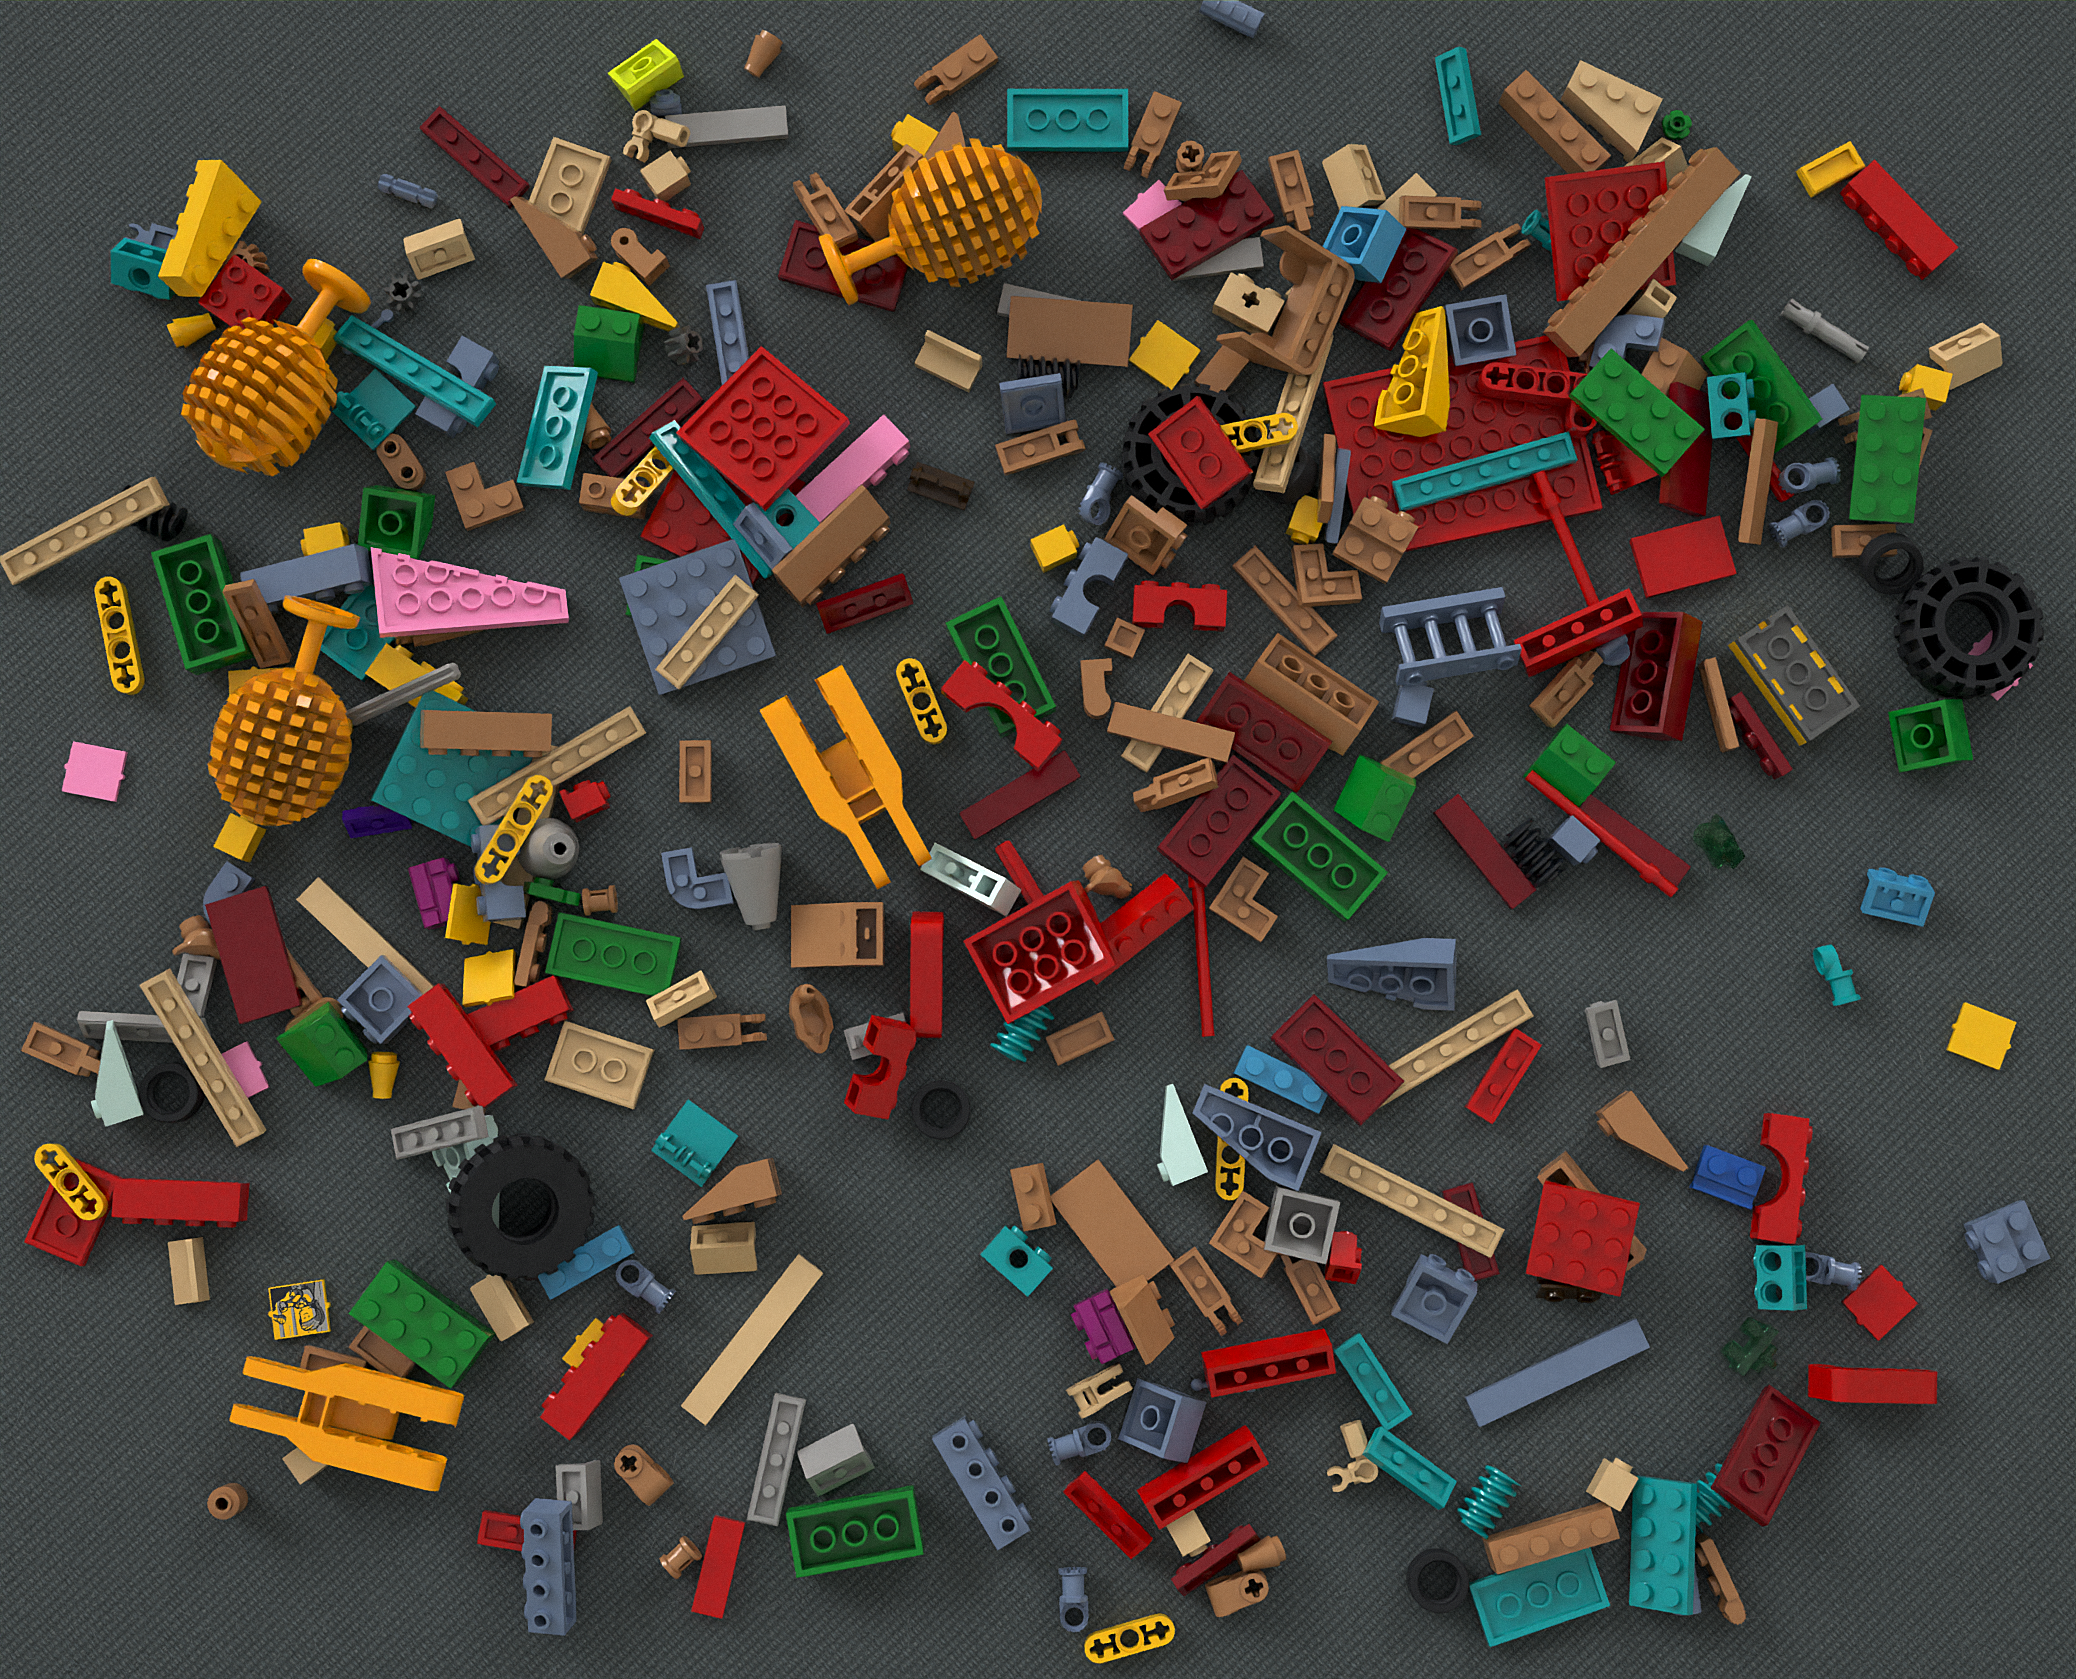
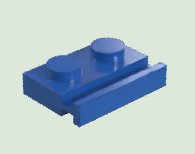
[1689,1145,1766,1210]

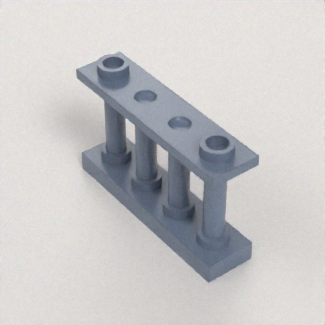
[1379,587,1522,686]

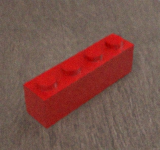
[1840,159,1959,280]
[1514,588,1643,678]
[1091,873,1195,985]
[467,975,574,1052]
[407,983,518,1109]
[111,1178,249,1227]
[540,1312,653,1441]
[1201,1328,1336,1398]
[1137,1425,1269,1530]

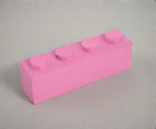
[795,415,910,523]

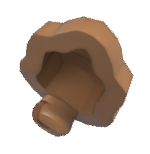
[789,984,834,1053]

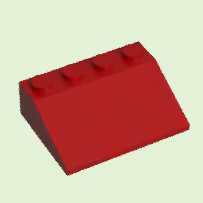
[964,880,1117,1024]

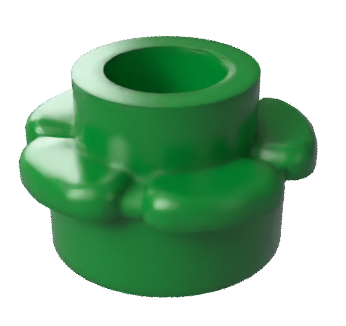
[1662,110,1692,140]

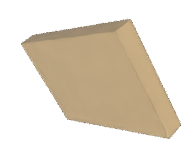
[521,137,612,234]
[545,1021,655,1109]

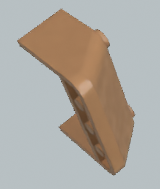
[1216,225,1355,375]

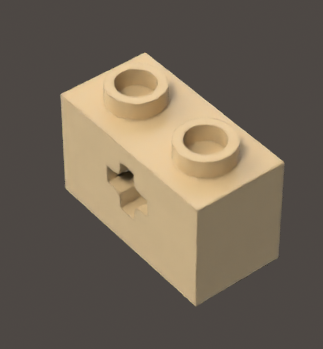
[1212,272,1285,335]

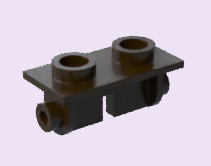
[907,462,975,511]
[1536,1277,1602,1303]

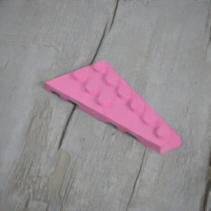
[371,547,569,638]

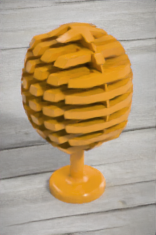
[819,138,1042,305]
[181,259,371,476]
[208,595,360,826]

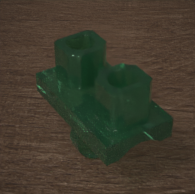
[1693,813,1745,870]
[1720,1317,1779,1376]

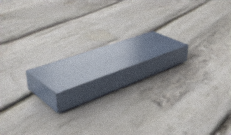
[1324,448,1351,543]

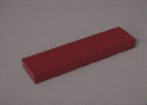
[419,106,530,209]
[592,378,704,478]
[959,750,1081,840]
[1433,794,1536,910]
[1579,794,1691,887]

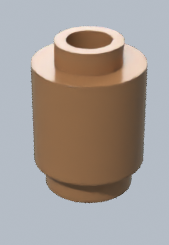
[207,1483,248,1520]

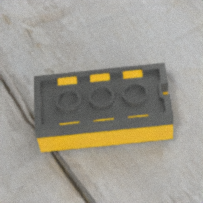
[1728,605,1860,746]

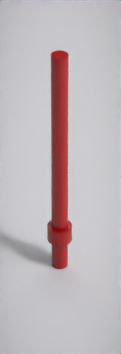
[1533,470,1599,607]
[1525,770,1678,898]
[1188,876,1214,1037]

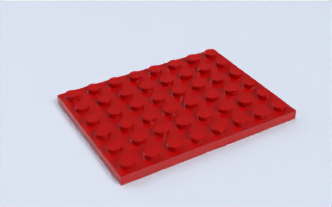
[1322,336,1603,552]

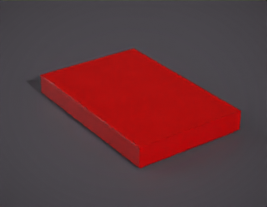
[1148,396,1253,510]
[1629,515,1737,598]
[24,1157,122,1267]

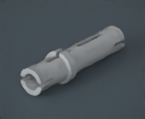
[1780,298,1869,364]

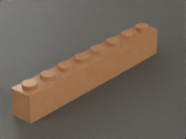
[1543,147,1740,357]

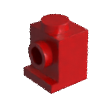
[559,780,611,823]
[1325,1231,1362,1284]

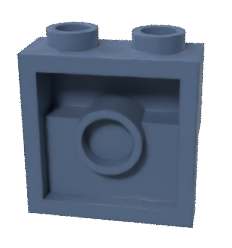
[337,955,423,1044]
[1964,1200,2050,1284]
[1391,1254,1478,1344]

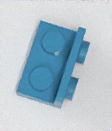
[1860,868,1935,926]

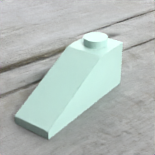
[1675,174,1752,266]
[920,843,1021,917]
[91,1020,143,1127]
[1157,1084,1208,1186]

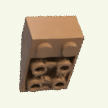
[791,902,885,968]
[682,1158,782,1224]

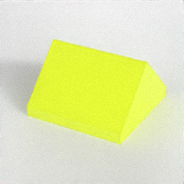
[608,39,684,111]

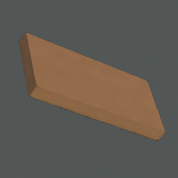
[1007,296,1133,367]
[1051,1159,1174,1287]

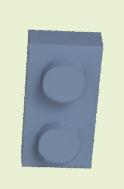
[733,502,793,569]

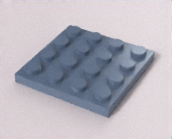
[619,539,777,695]

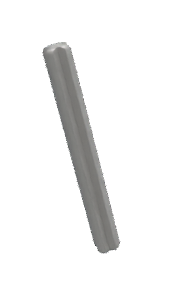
[346,663,461,727]

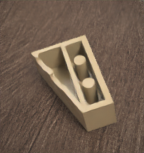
[1561,60,1663,163]

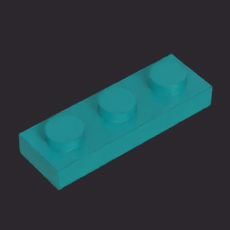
[1435,46,1481,146]
[1333,1332,1412,1431]
[1362,1426,1457,1510]

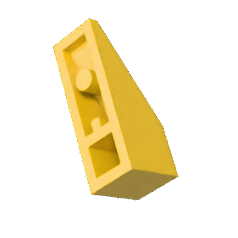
[590,262,679,332]

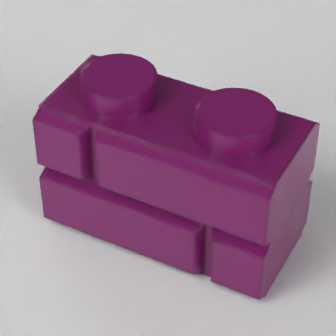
[408,858,460,930]
[1071,1289,1136,1364]

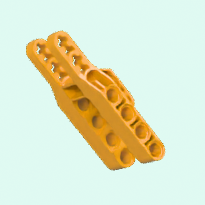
[760,665,932,890]
[229,1356,465,1491]

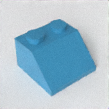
[1323,206,1406,283]

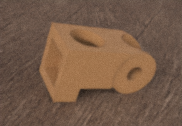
[611,228,670,287]
[1080,658,1112,719]

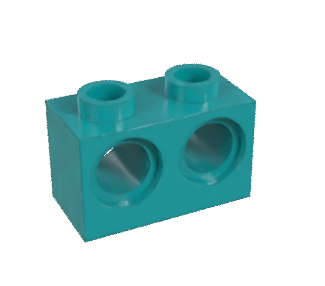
[1707,372,1756,440]
[1753,1244,1807,1311]

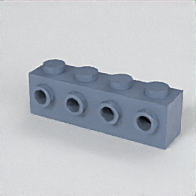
[240,544,374,614]
[932,1416,1032,1551]
[520,1498,577,1636]

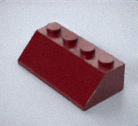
[1610,612,1703,741]

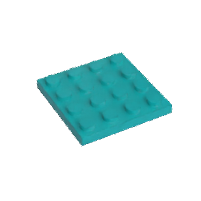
[370,691,533,847]

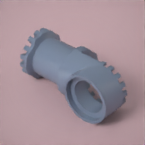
[1778,457,1841,494]
[1079,462,1123,525]
[1768,500,1830,548]
[1805,1252,1862,1291]
[615,1259,676,1314]
[1047,1421,1111,1466]
[1058,1567,1089,1633]

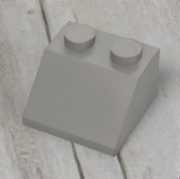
[1264,1185,1340,1264]

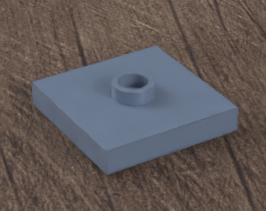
[999,373,1066,434]

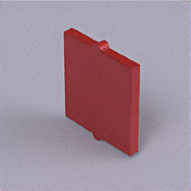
[1841,1265,1918,1341]

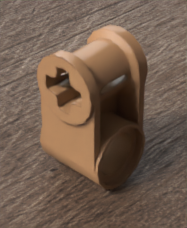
[614,1444,674,1506]
[1205,1569,1269,1617]

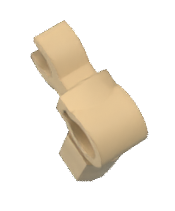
[623,110,690,163]
[1327,1420,1378,1492]

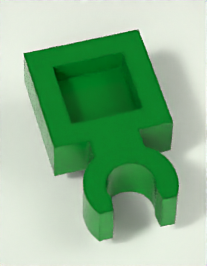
[523,877,581,906]

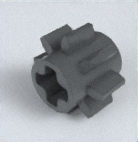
[384,274,424,315]
[664,326,703,366]

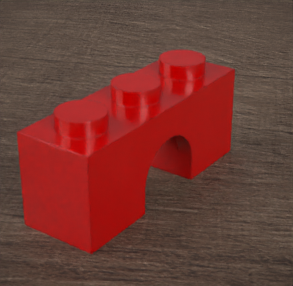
[1132,581,1227,632]
[844,1015,916,1120]

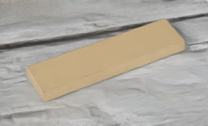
[655,575,759,690]
[1121,654,1214,773]

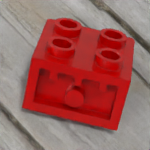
[198,255,293,330]

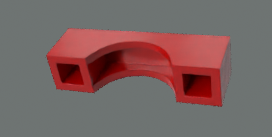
[941,660,1062,772]
[1750,1113,1813,1244]

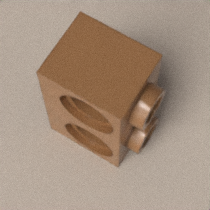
[579,473,648,520]

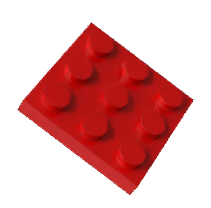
[1526,1180,1640,1297]

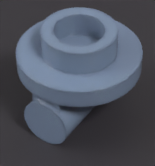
[650,89,682,117]
[1597,635,1630,666]

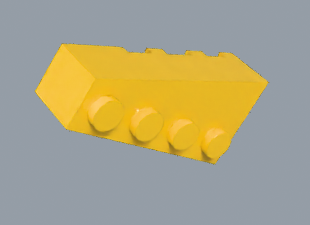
[158,160,262,297]

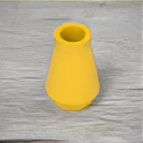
[167,313,216,348]
[368,1052,400,1099]

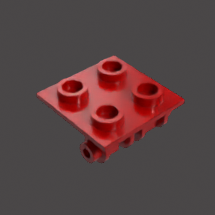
[1591,430,1659,495]

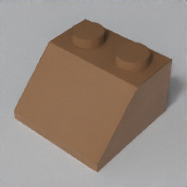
[1639,338,1708,398]
[1109,1274,1175,1365]

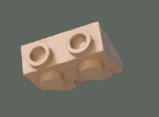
[1104,495,1188,575]
[1332,496,1418,585]

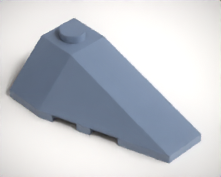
[1327,938,1457,1011]
[1192,1084,1322,1191]

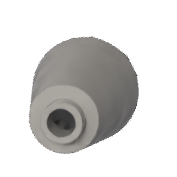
[517,818,579,880]
[720,843,782,930]

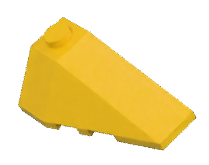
[1374,306,1450,437]

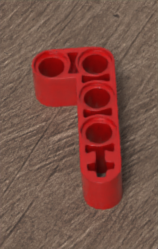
[1477,362,1597,439]
[910,911,944,1038]
[1808,1364,1937,1404]

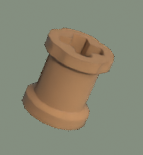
[1176,141,1204,173]
[582,885,618,916]
[659,1536,702,1579]

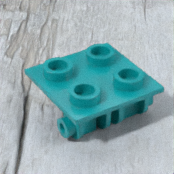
[332,368,417,451]
[651,1099,738,1187]

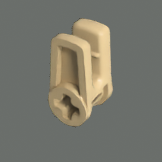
[1066,1362,1133,1419]

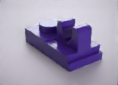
[342,804,412,838]

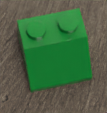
[574,305,644,383]
[358,485,435,559]
[1888,699,1973,772]
[1522,724,1616,807]
[1333,754,1416,842]
[277,1002,367,1087]

